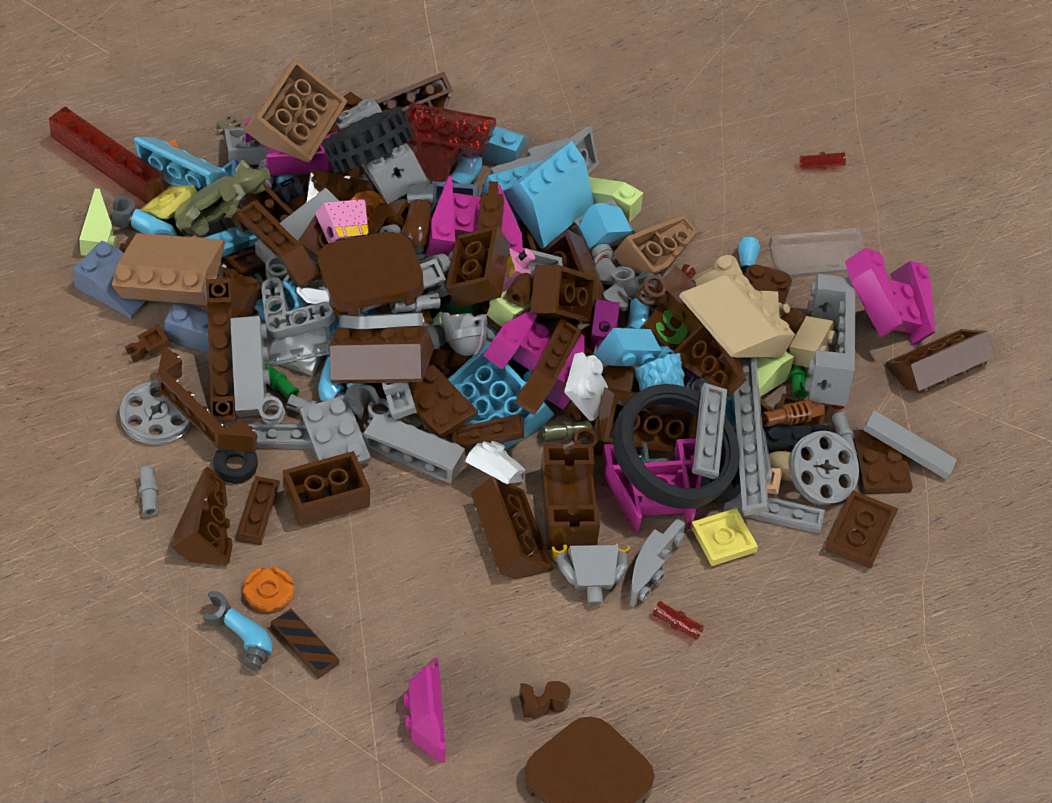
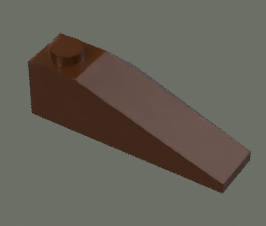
[674,323,747,396]
[172,467,233,565]

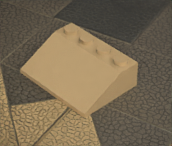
[679,274,795,357]

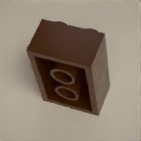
[446,226,511,307]
[530,265,597,324]
[283,451,370,526]

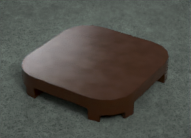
[318,232,424,316]
[525,716,655,803]

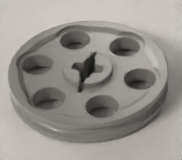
[120,381,192,445]
[789,431,859,505]

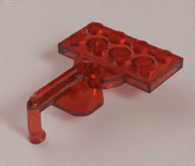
[405,103,497,198]

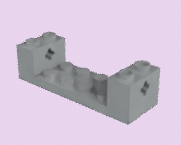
[335,97,428,204]
[805,274,855,406]

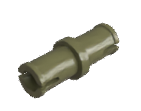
[542,420,593,441]

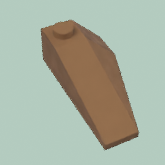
[613,214,698,274]

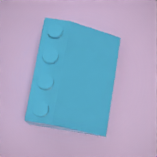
[503,141,595,249]
[448,342,555,450]

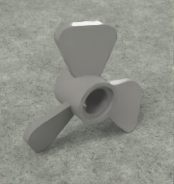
[595,258,662,311]

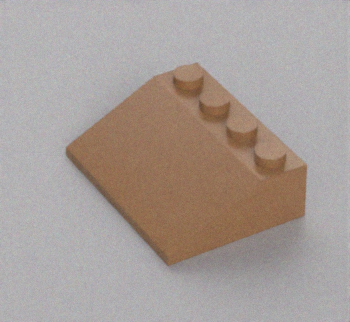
[244,59,347,162]
[112,233,225,305]

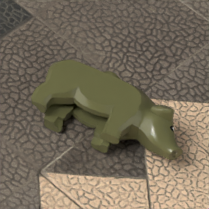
[174,159,270,236]

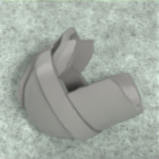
[440,312,488,356]

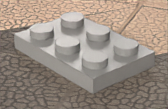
[300,394,371,465]

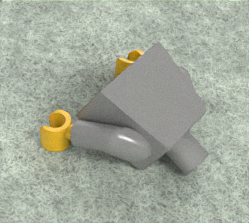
[552,544,630,604]

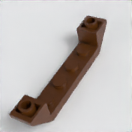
[231,201,321,289]
[206,278,236,422]
[514,318,581,416]
[158,346,258,452]

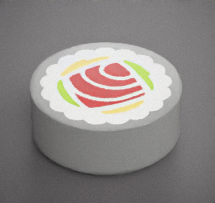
[590,244,614,265]

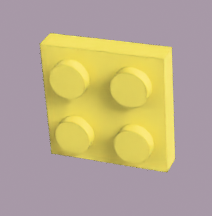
[140,185,198,220]
[691,508,758,566]

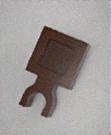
[125,324,171,362]

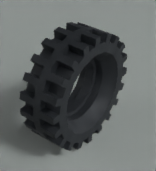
[321,107,414,172]

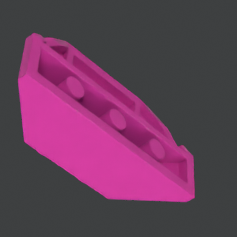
[403,657,446,763]

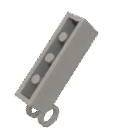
[255,188,339,283]
[230,316,286,424]
[364,398,465,484]

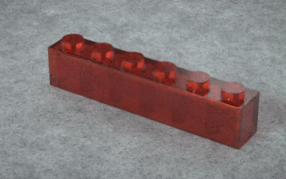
[49,106,164,204]

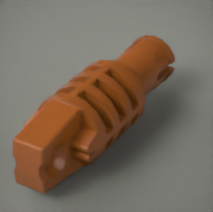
[761,400,825,427]

